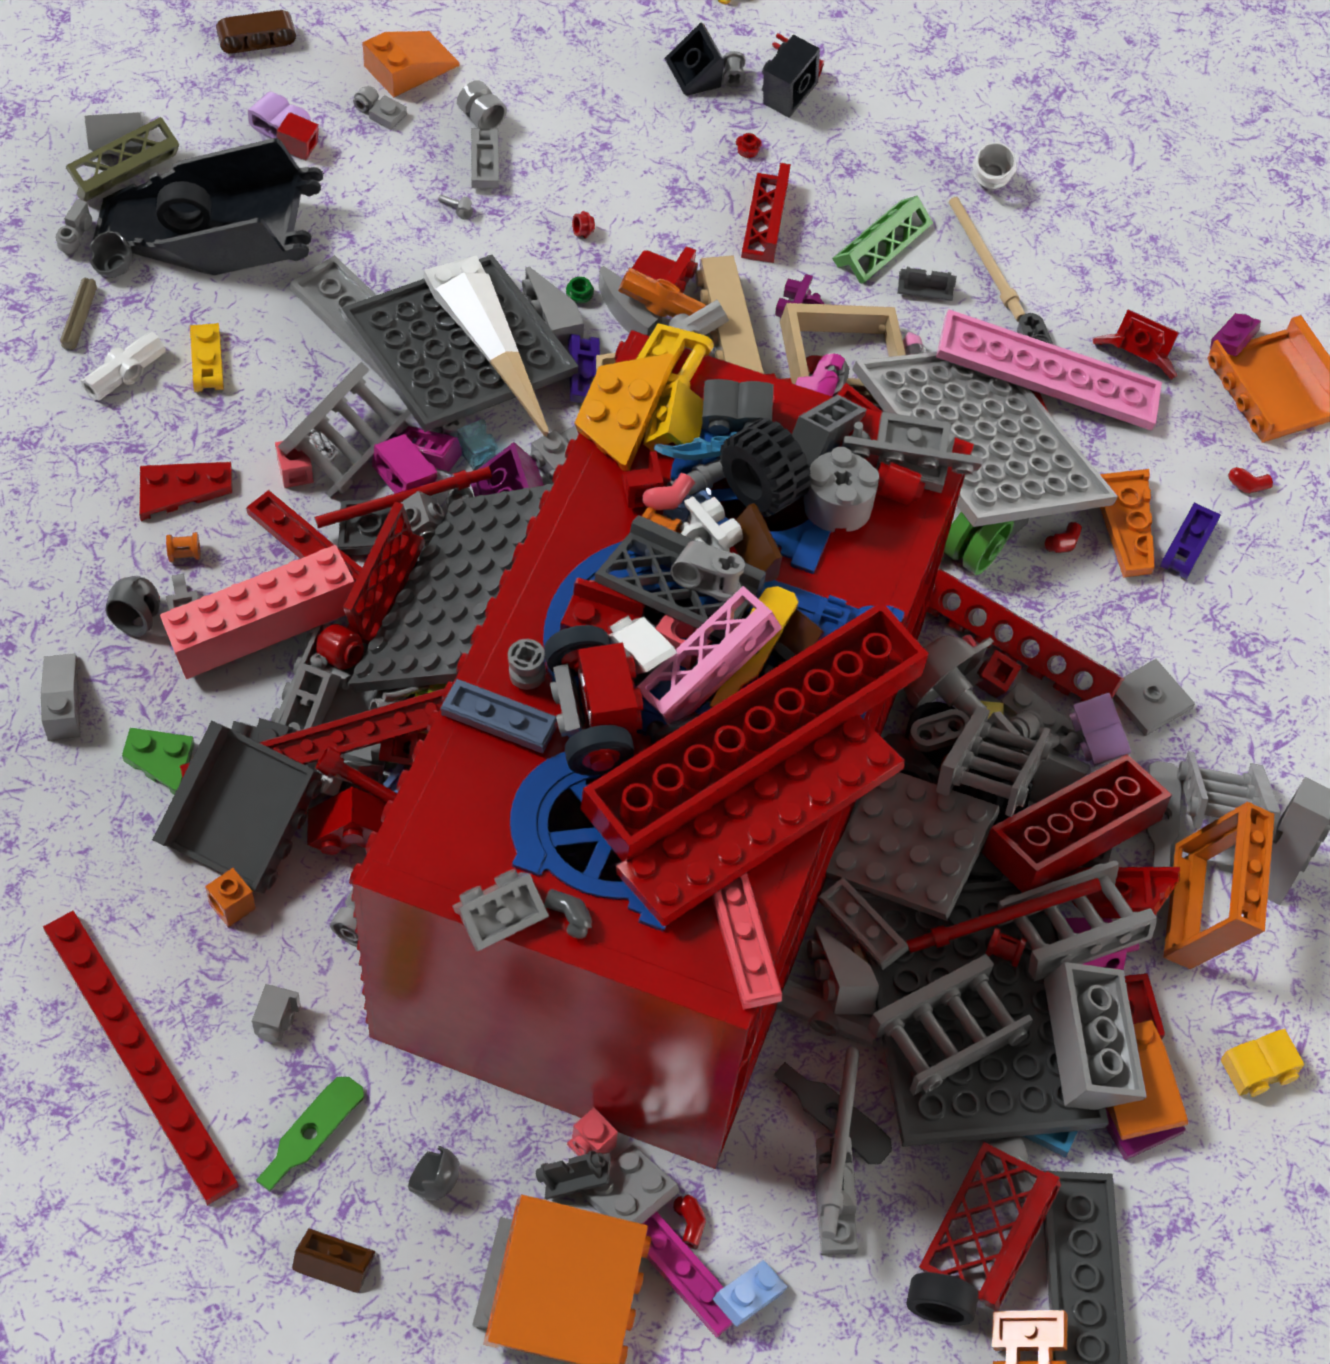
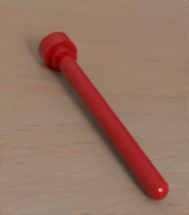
[315,746,397,802]

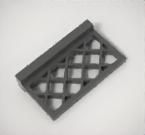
[594,515,766,640]

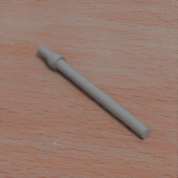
[821,1048,860,1239]

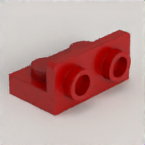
[560,578,645,635]

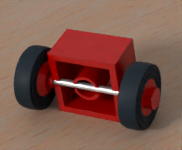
[544,625,643,776]

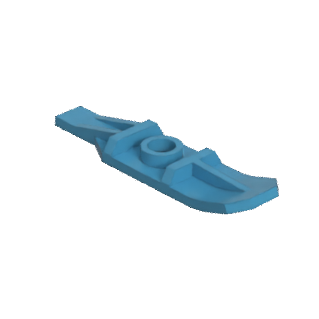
[654,432,737,460]

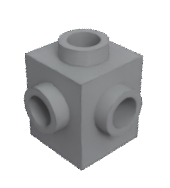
[401,491,444,543]

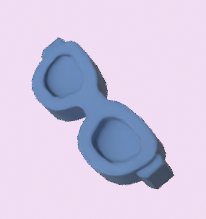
[663,487,712,524]

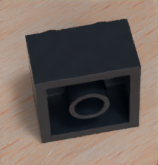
[762,34,820,118]

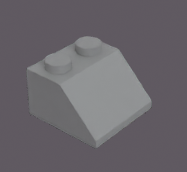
[85,112,145,154]

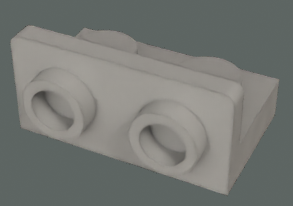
[453,869,549,951]

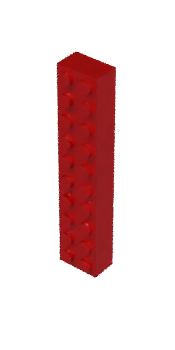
[581,602,929,862]

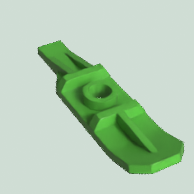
[256,1077,364,1192]

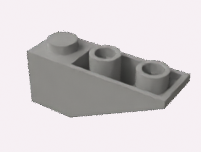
[522,267,584,346]
[807,926,879,1014]

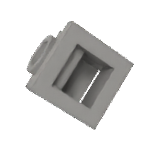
[252,984,301,1043]

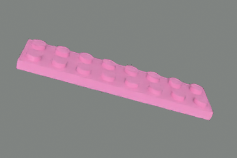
[936,309,1162,431]

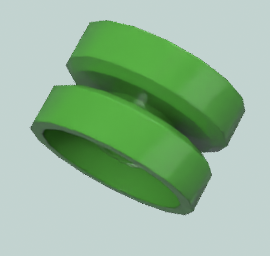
[943,512,1014,575]

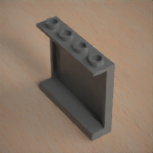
[152,720,324,894]

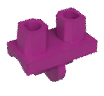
[775,274,825,318]

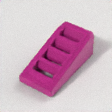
[402,426,462,472]

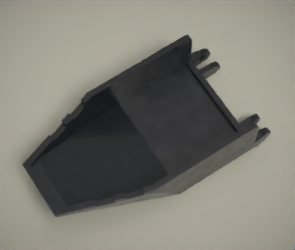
[93,138,324,276]

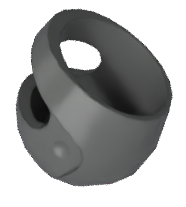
[105,576,160,637]

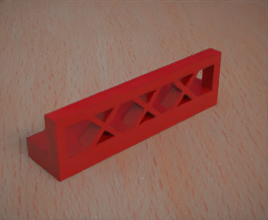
[741,163,791,263]

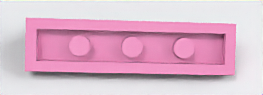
[636,586,782,724]

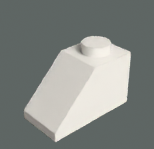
[608,616,677,674]

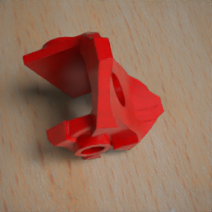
[1093,309,1179,380]

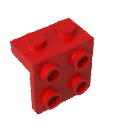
[632,246,698,293]

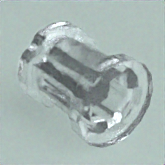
[307,429,338,464]

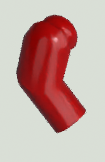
[1228,467,1273,494]
[1045,522,1082,553]

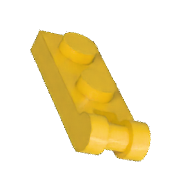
[190,323,224,392]

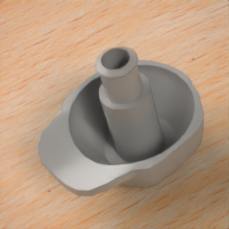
[903,635,994,718]

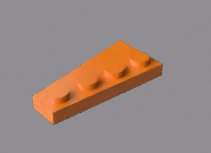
[1100,469,1154,578]

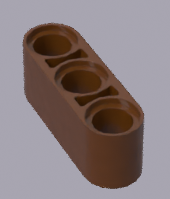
[216,10,297,54]

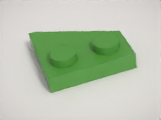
[122,728,194,795]

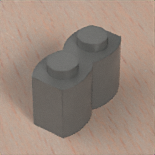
[702,379,774,435]

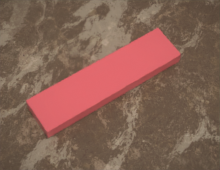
[711,872,782,1010]

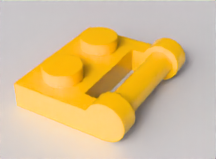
[637,323,714,389]

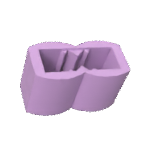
[248,92,311,138]
[1069,693,1131,766]

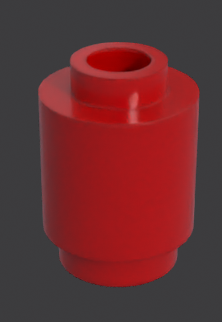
[877,462,926,506]

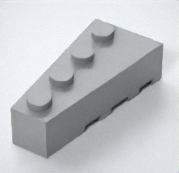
[1268,777,1330,905]

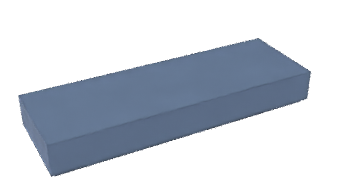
[441,679,558,754]

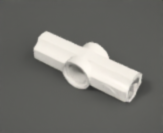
[81,332,166,401]

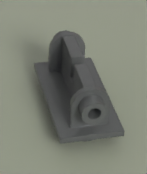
[897,266,956,301]
[536,1151,611,1200]

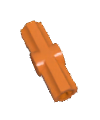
[618,267,706,318]

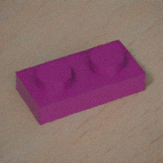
[1210,313,1261,356]

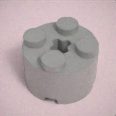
[803,447,879,532]

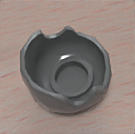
[89,231,133,278]
[408,1146,459,1201]

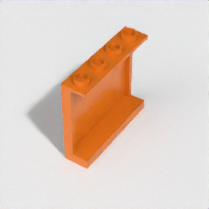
[1207,315,1330,443]
[483,1194,651,1364]

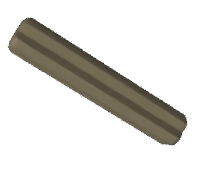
[60,277,97,350]

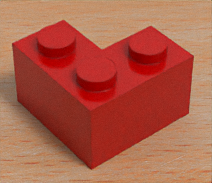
[307,787,387,855]

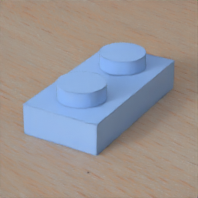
[712,1260,788,1327]

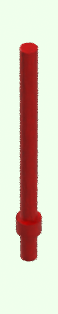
[314,466,492,528]
[906,878,1102,953]

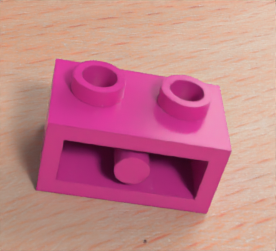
[372,434,437,494]

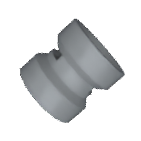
[508,639,546,690]

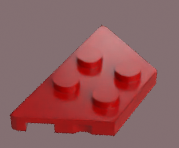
[1054,867,1180,918]

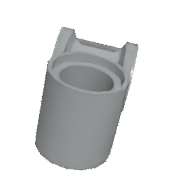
[671,540,745,601]

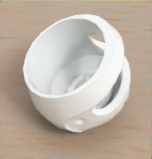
[973,142,1017,189]

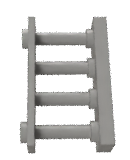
[278,362,411,497]
[936,706,1053,817]
[1177,751,1281,843]
[998,860,1157,981]
[868,954,1033,1095]

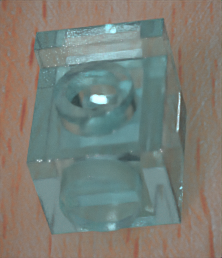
[457,419,498,471]

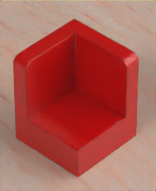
[277,112,319,161]
[622,451,664,508]

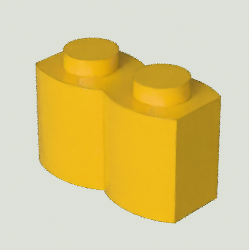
[1220,1029,1305,1097]

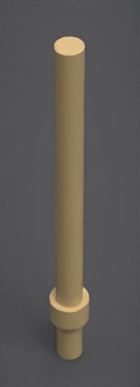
[949,197,1025,322]

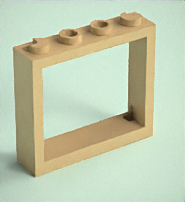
[780,303,906,404]

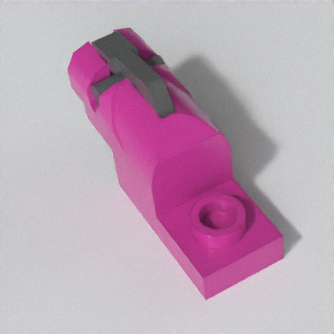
[795,353,850,397]

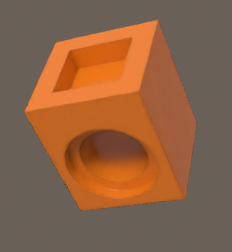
[205,868,256,927]

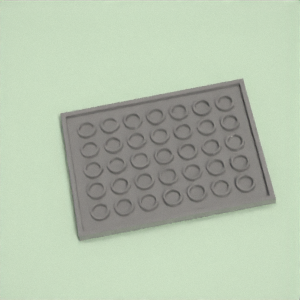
[852,352,1118,527]

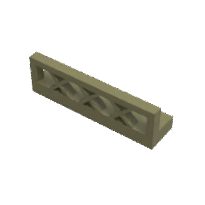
[66,117,180,202]

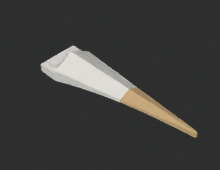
[423,255,549,437]

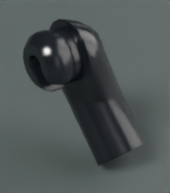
[646,712,699,744]

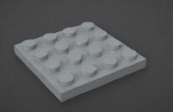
[826,772,999,921]

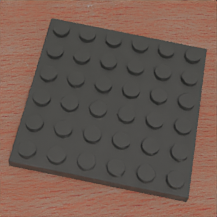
[341,254,579,432]

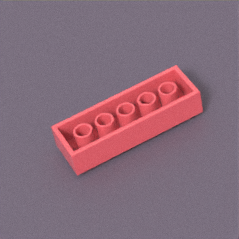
[160,545,355,679]

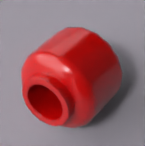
[316,624,364,670]

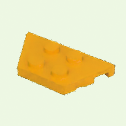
[574,353,676,471]

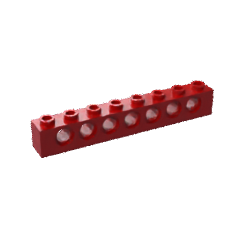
[927,568,1125,703]

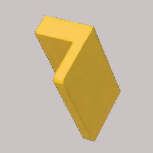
[643,379,703,451]

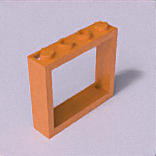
[1163,801,1275,969]

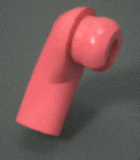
[643,473,695,510]

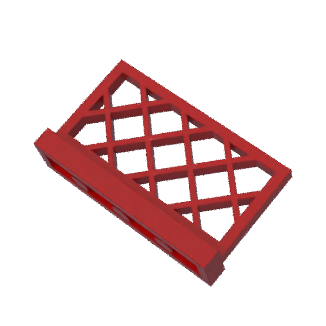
[343,501,425,645]
[919,1142,1061,1311]

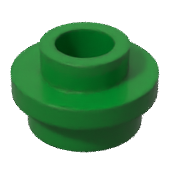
[566,276,594,303]

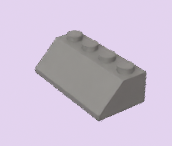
[1044,962,1147,1110]

